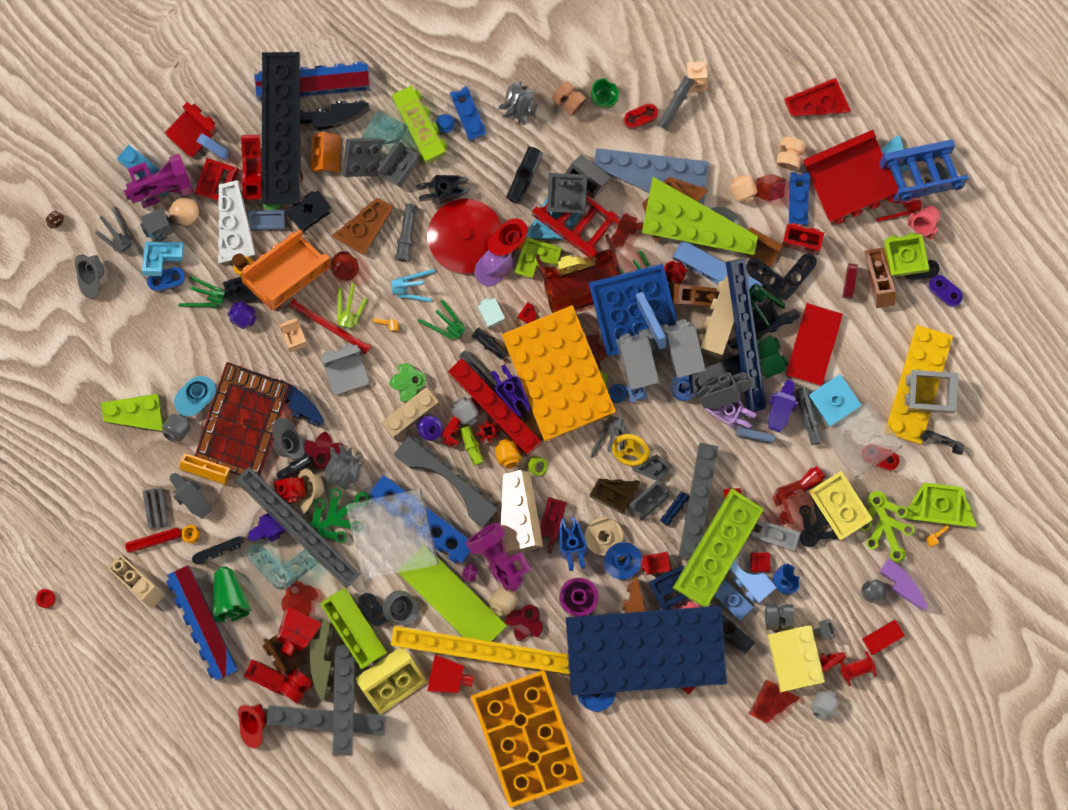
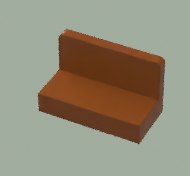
[744,227,783,268]

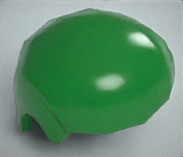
[590,78,619,109]

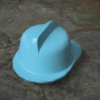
[174,376,216,416]

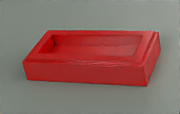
[861,620,905,656]
[243,659,287,694]

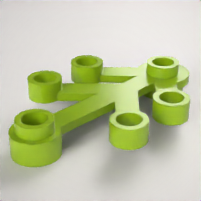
[861,491,915,563]

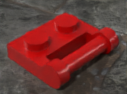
[194,158,239,202]

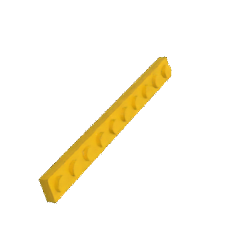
[391,626,569,674]

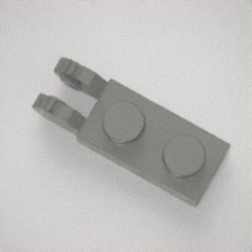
[749,520,801,552]

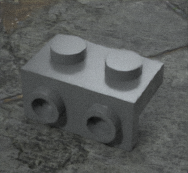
[377,141,422,188]

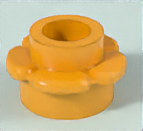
[181,525,200,544]

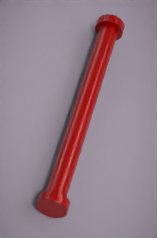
[288,298,372,355]

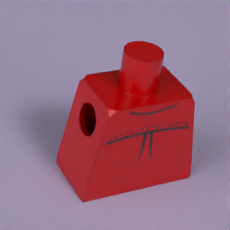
[277,607,322,657]

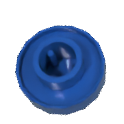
[670,374,697,401]

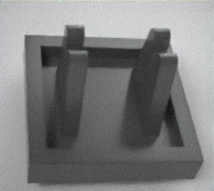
[341,138,383,177]
[547,173,588,213]

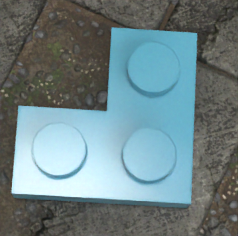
[142,242,184,276]

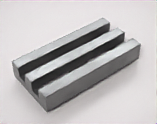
[143,487,168,529]

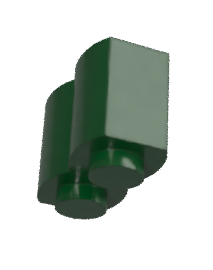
[757,335,788,380]

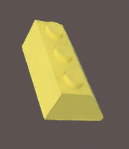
[767,625,824,692]
[355,647,428,715]

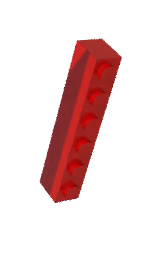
[448,358,541,457]

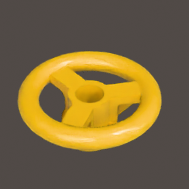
[612,434,650,466]

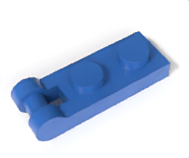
[449,86,487,142]
[788,172,809,226]

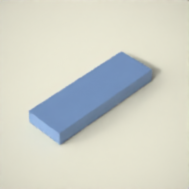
[636,292,666,349]

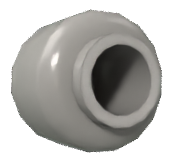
[452,396,480,426]
[811,690,839,720]

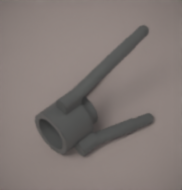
[95,206,132,253]
[590,416,625,458]

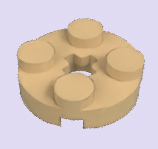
[584,517,623,556]

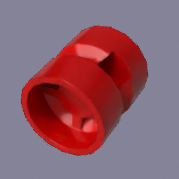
[278,668,314,705]

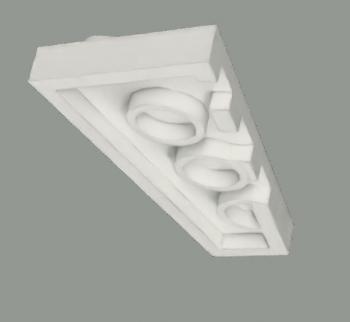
[218,180,256,263]

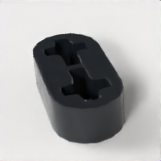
[904,260,940,281]
[358,593,387,626]

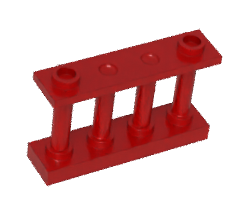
[531,197,620,260]

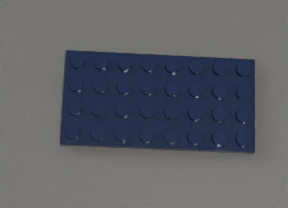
[565,606,727,696]

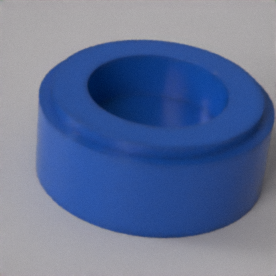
[608,384,627,404]

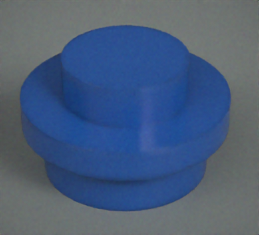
[436,114,455,133]

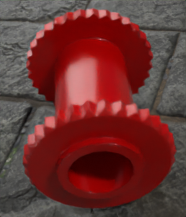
[839,651,877,686]

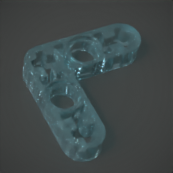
[247,544,318,590]

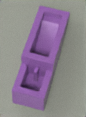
[878,558,928,611]

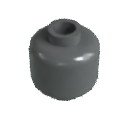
[162,414,191,442]

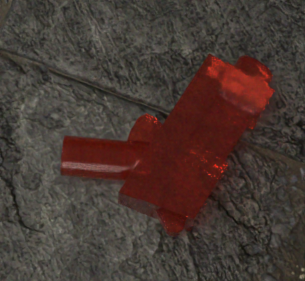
[610,213,644,248]

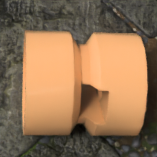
[776,137,806,170]

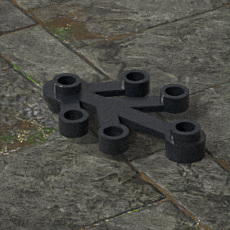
[799,495,839,547]

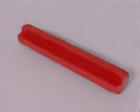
[125,527,182,553]

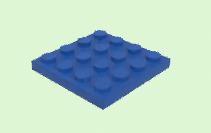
[588,263,677,357]

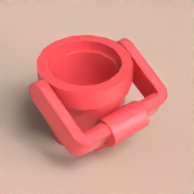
[907,206,940,240]

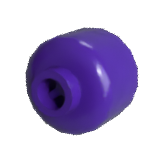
[227,301,257,329]
[416,414,443,441]

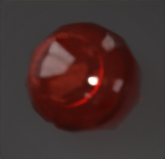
[330,251,359,282]

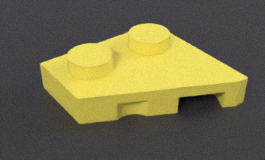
[557,255,595,276]

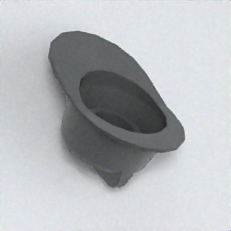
[75,254,105,299]
[272,418,305,460]

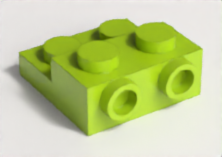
[883,233,929,277]

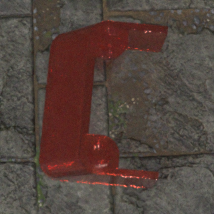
[535,234,620,313]

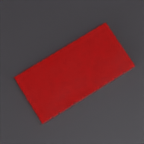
[785,303,843,387]

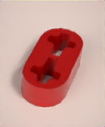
[623,103,658,129]

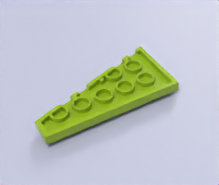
[642,176,758,255]

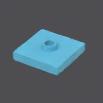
[809,374,862,427]

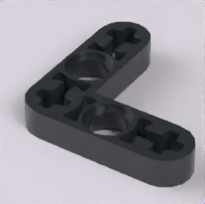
[746,253,816,301]

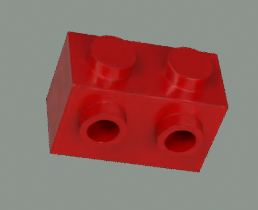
[782,223,825,255]

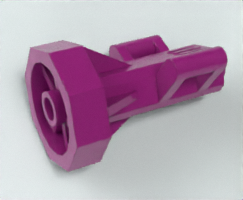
[124,154,194,209]
[465,522,531,592]

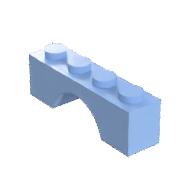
[728,559,777,604]

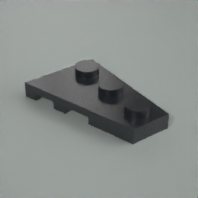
[689,354,742,393]

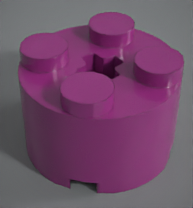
[559,578,598,617]

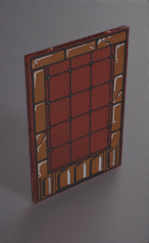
[194,361,292,476]

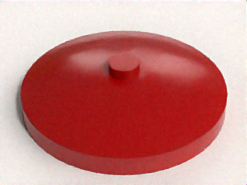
[428,199,502,274]

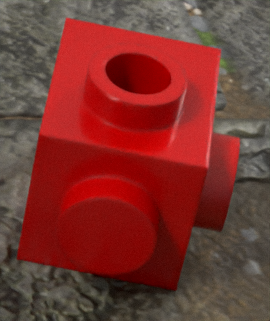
[274,478,306,503]

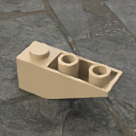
[108,554,166,609]

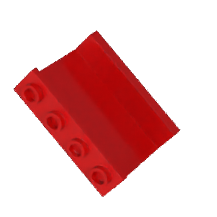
[803,129,899,225]

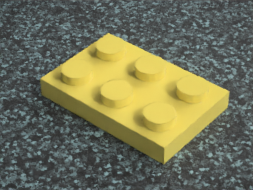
[808,471,873,540]

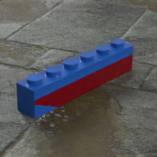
[254,62,370,101]
[166,565,238,681]

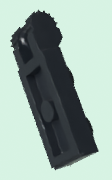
[192,536,244,565]

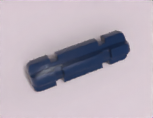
[660,491,689,526]

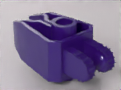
[491,364,530,418]
[768,379,798,432]
[247,509,296,542]

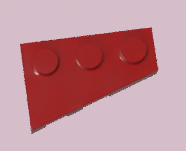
[783,78,851,117]

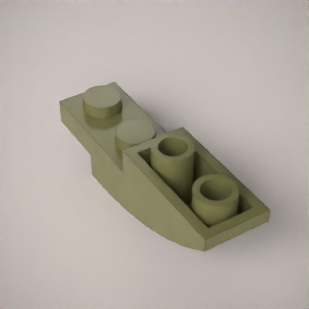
[310,620,335,701]

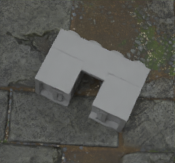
[616,319,705,390]

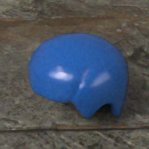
[773,563,800,595]

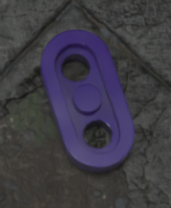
[928,275,963,307]

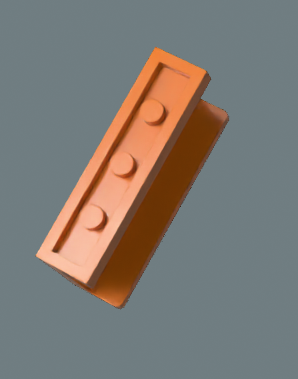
[241,229,330,311]

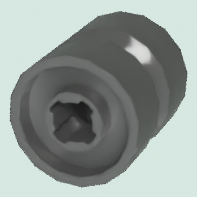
[765,604,795,630]

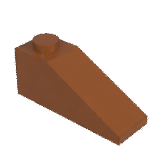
[865,248,896,308]
[669,284,720,307]

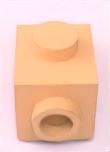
[687,61,708,92]
[279,318,308,352]

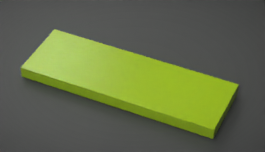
[673,489,764,607]
[397,544,507,642]

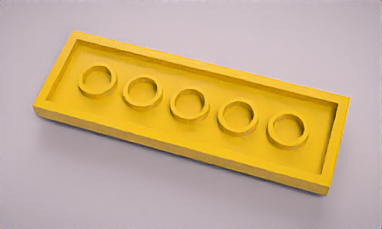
[884,325,953,445]

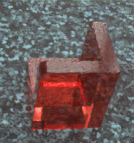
[755,174,786,202]

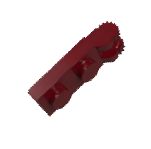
[536,497,567,554]

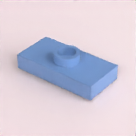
[714,580,753,621]

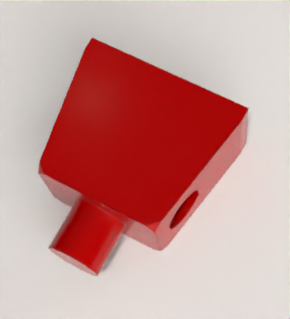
[427,655,474,693]

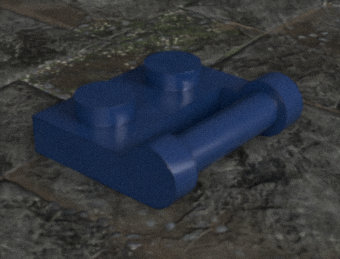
[648,565,689,610]

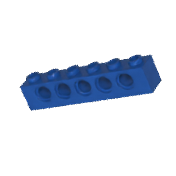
[369,475,471,564]

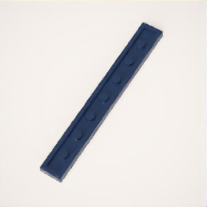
[726,258,766,412]

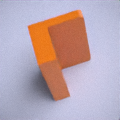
[310,132,341,173]

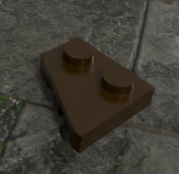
[589,478,641,515]

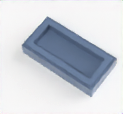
[247,210,286,231]
[735,427,775,444]

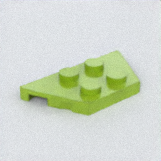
[902,482,977,528]

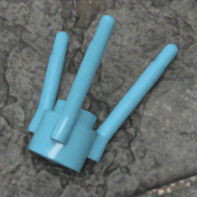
[392,269,435,302]

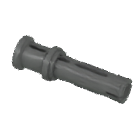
[394,203,417,262]

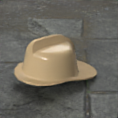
[292,469,324,514]

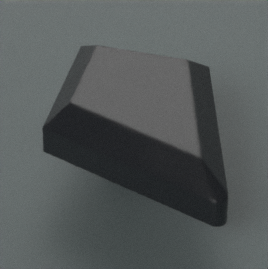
[223,277,257,301]

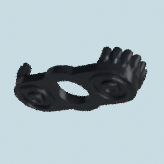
[920,430,964,455]

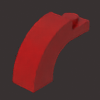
[241,134,262,200]

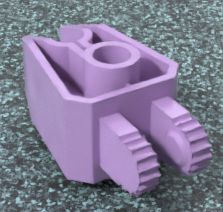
[704,400,757,429]

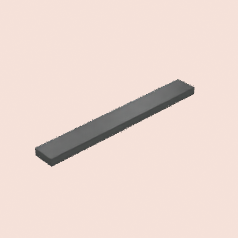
[235,467,360,589]

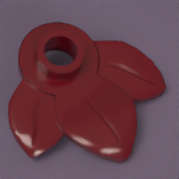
[305,431,343,469]
[504,604,543,641]

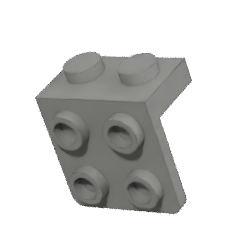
[321,344,369,395]

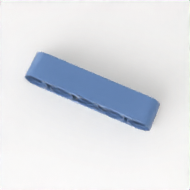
[672,241,763,289]

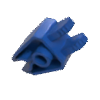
[560,517,587,571]

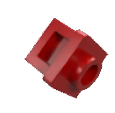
[641,552,672,575]

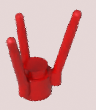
[876,197,922,222]

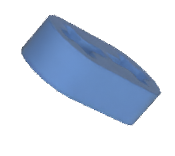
[196,133,231,161]

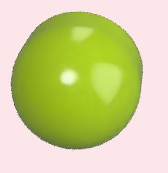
[527,456,548,476]

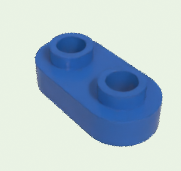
[147,267,185,292]

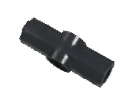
[506,146,544,205]
[709,605,755,655]

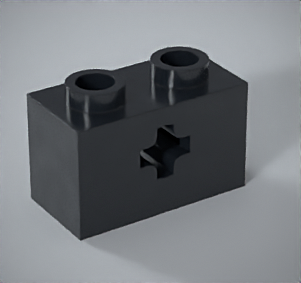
[287,190,333,233]

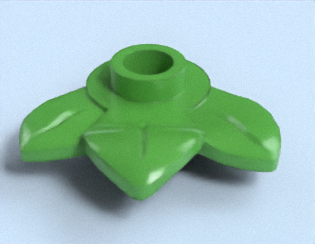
[389,363,426,402]

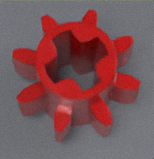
[664,261,687,284]
[477,420,500,445]

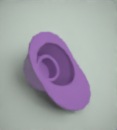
[474,250,514,286]

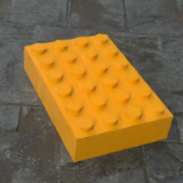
[501,305,617,442]
[470,670,583,808]

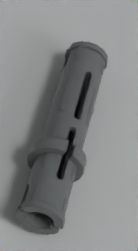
[657,75,695,131]
[795,387,822,446]

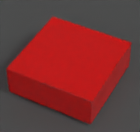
[750,552,770,572]

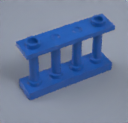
[879,139,969,202]

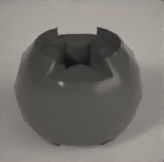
[861,579,885,603]

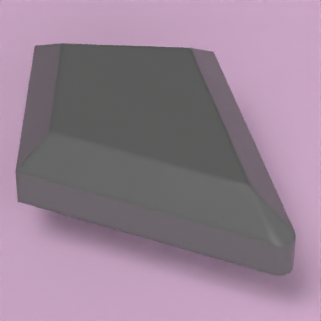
[632,454,671,481]

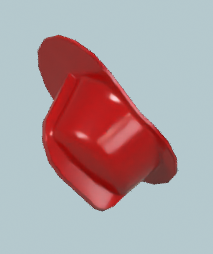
[487,218,528,256]
[238,704,267,748]

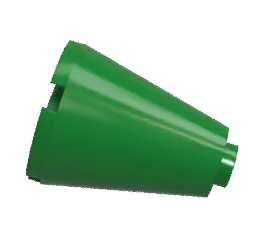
[213,566,252,623]

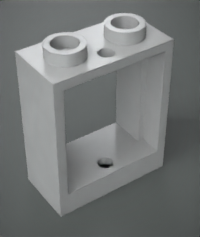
[905,370,958,414]

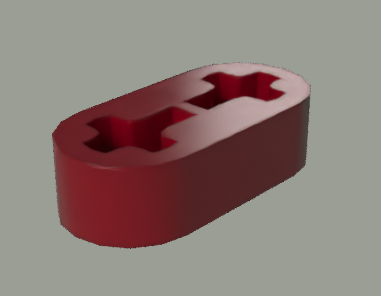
[842,263,858,300]

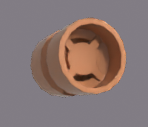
[551,81,587,117]

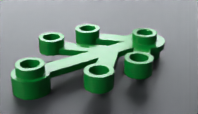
[308,488,370,543]

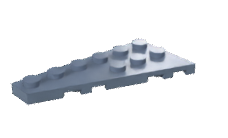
[594,148,709,205]

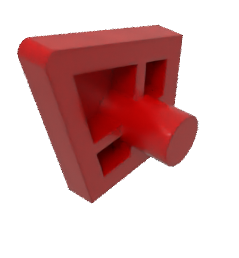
[818,652,847,672]

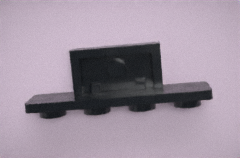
[728,300,801,349]

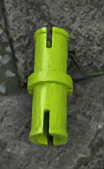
[459,426,484,466]

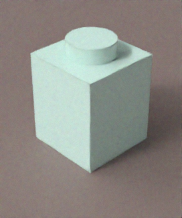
[478,298,505,329]

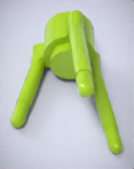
[336,283,367,329]

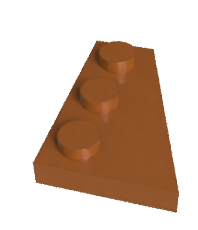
[331,197,394,256]

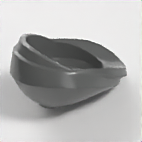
[383,590,420,625]

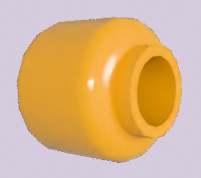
[494,439,522,469]

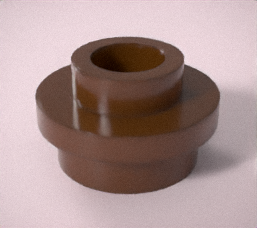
[45,211,64,229]

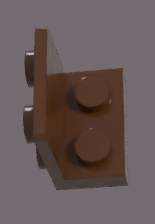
[262,634,306,675]

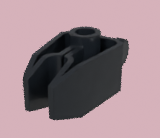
[416,175,471,205]

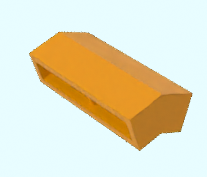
[179,453,230,486]

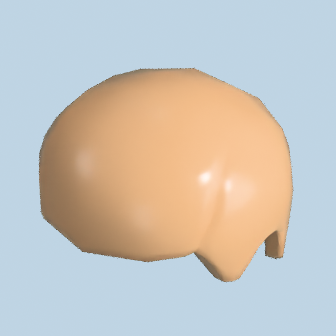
[169,198,199,226]

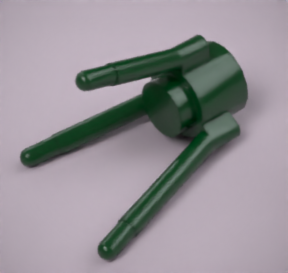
[749,283,786,327]

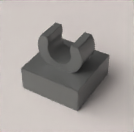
[813,619,836,640]

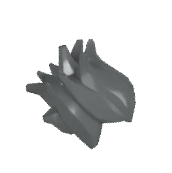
[498,81,538,125]
[325,444,363,490]

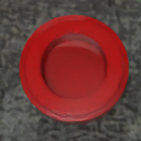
[35,589,56,608]

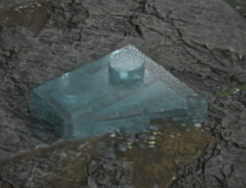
[361,111,408,144]

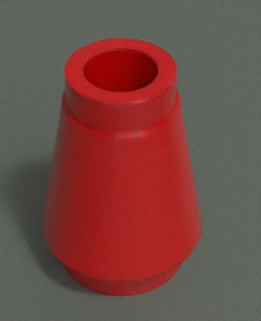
[797,465,826,492]

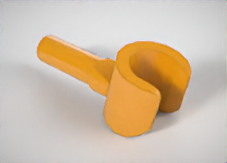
[373,318,399,332]
[926,525,949,547]

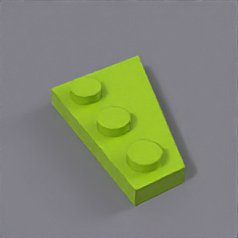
[101,394,163,432]

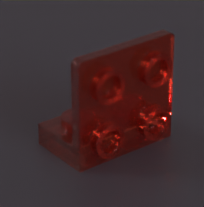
[772,481,802,528]

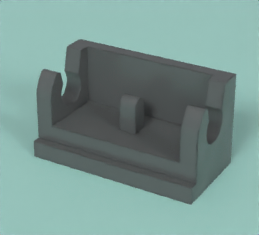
[629,480,670,521]

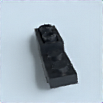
[301,100,370,131]

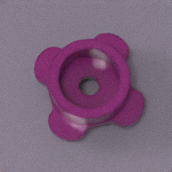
[462,563,477,583]

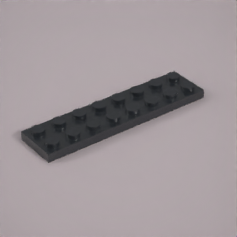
[261,52,301,205]

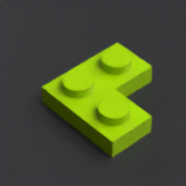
[515,237,562,279]

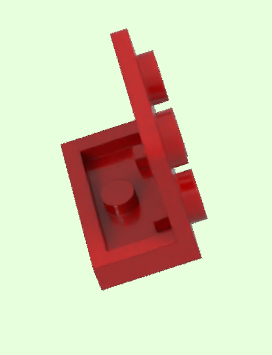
[165,101,217,157]

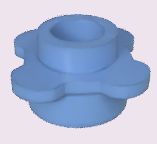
[626,385,647,403]

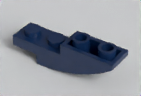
[280,379,325,427]

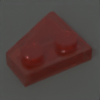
[748,680,800,724]

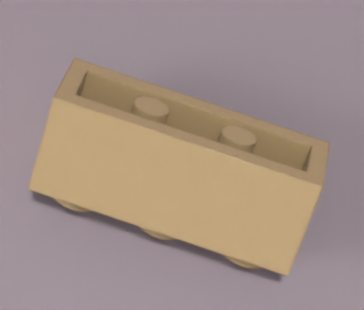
[381,387,439,440]

